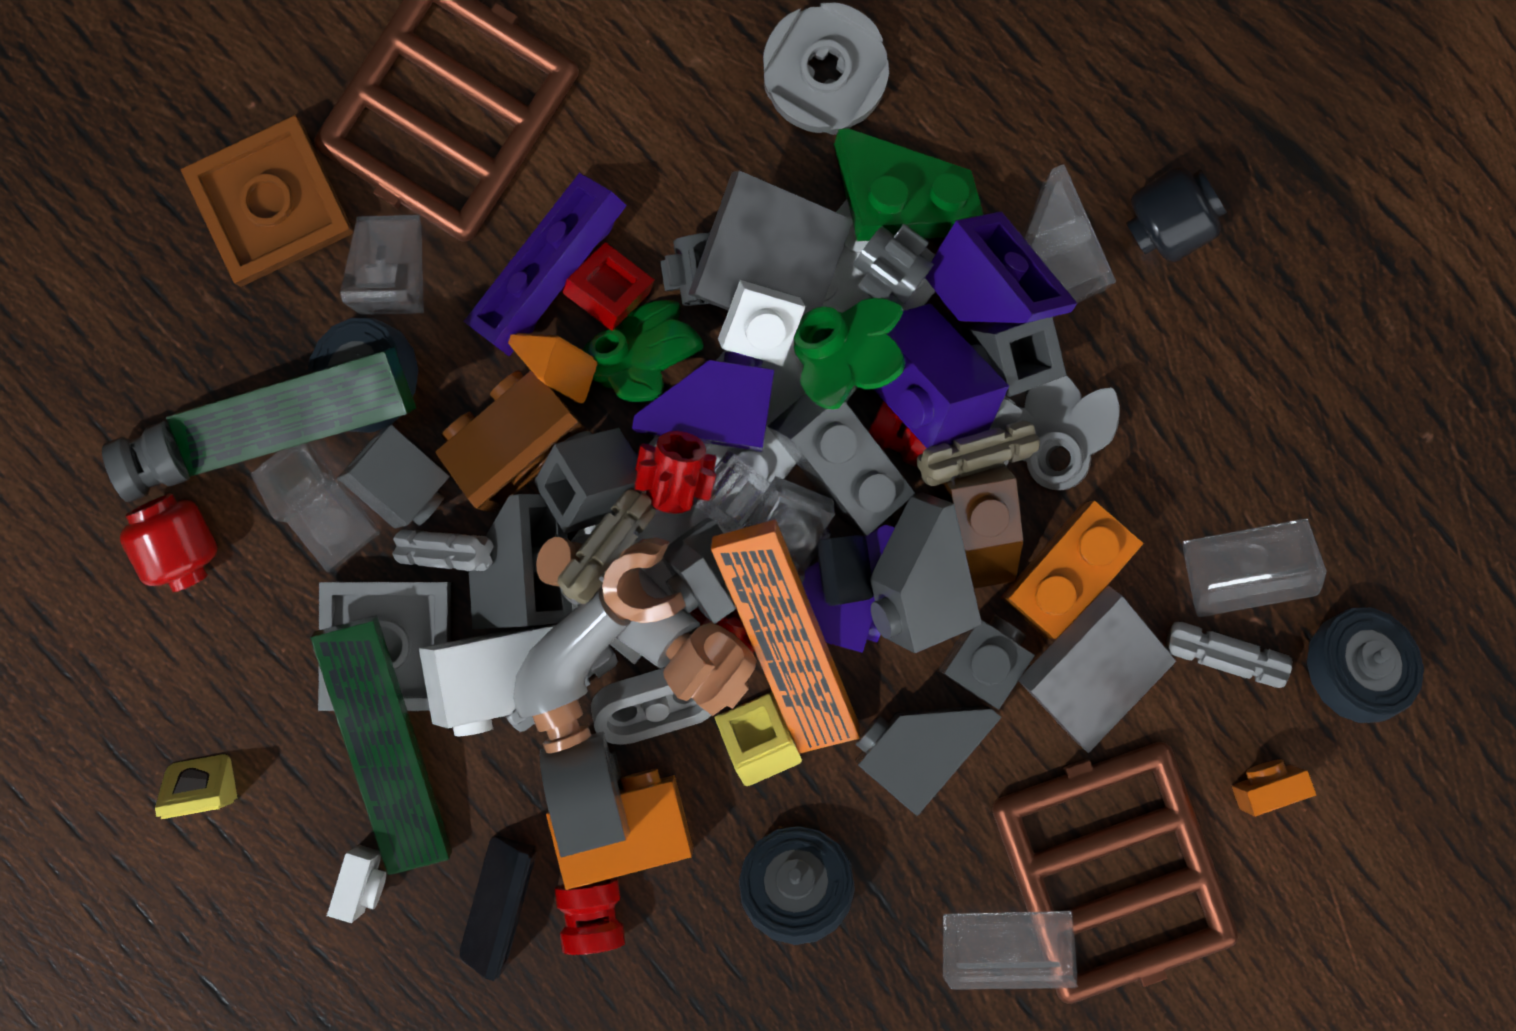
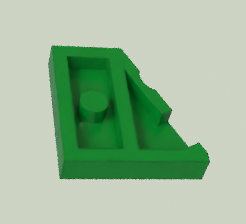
[834,128,984,241]

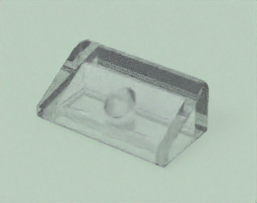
[1183,519,1327,616]
[943,911,1077,990]

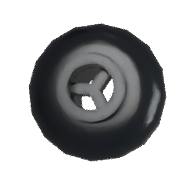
[1126,166,1227,262]

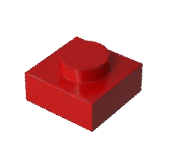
[563,242,655,331]

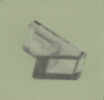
[251,443,381,572]

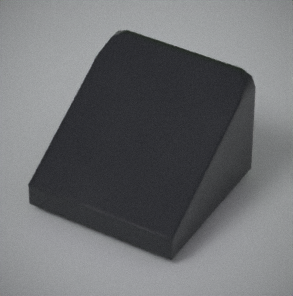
[816,535,873,606]

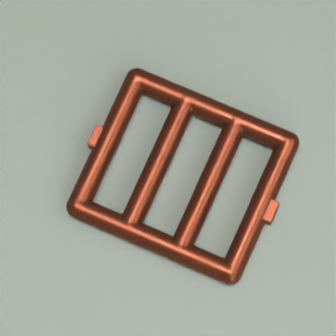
[314,0,579,241]
[992,742,1238,1004]

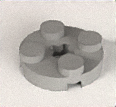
[763,2,889,135]

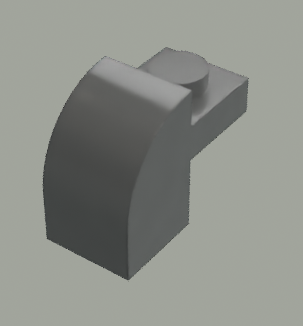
[540,731,630,857]

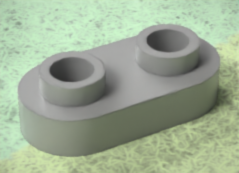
[591,668,711,745]

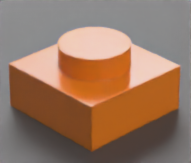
[1231,759,1316,817]

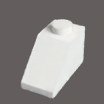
[419,624,556,736]

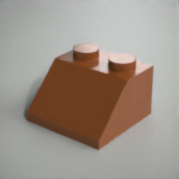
[435,370,588,513]

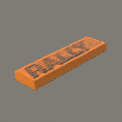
[711,519,860,754]

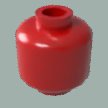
[120,493,217,592]

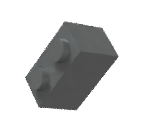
[767,393,916,536]

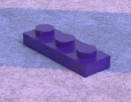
[463,173,627,357]

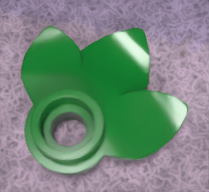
[794,298,905,410]
[582,300,704,402]

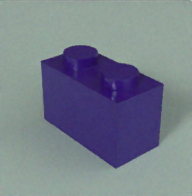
[874,304,1009,448]

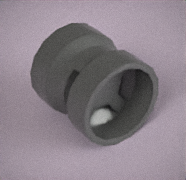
[102,421,190,502]

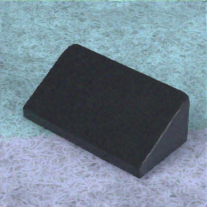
[460,836,538,981]

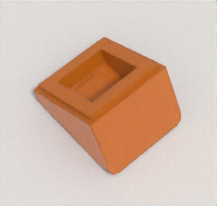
[508,333,598,403]

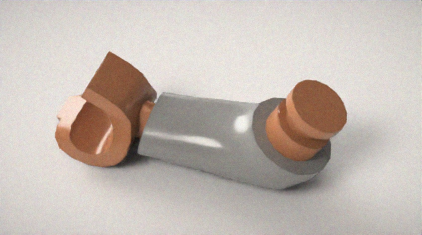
[536,534,757,716]
[513,537,686,753]

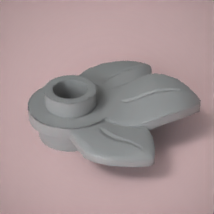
[1017,376,1120,491]

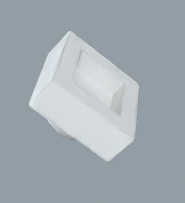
[718,280,806,366]
[327,845,386,923]

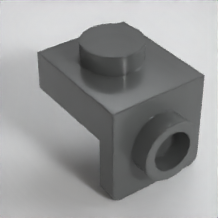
[662,518,736,624]

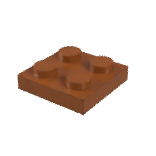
[180,115,354,287]

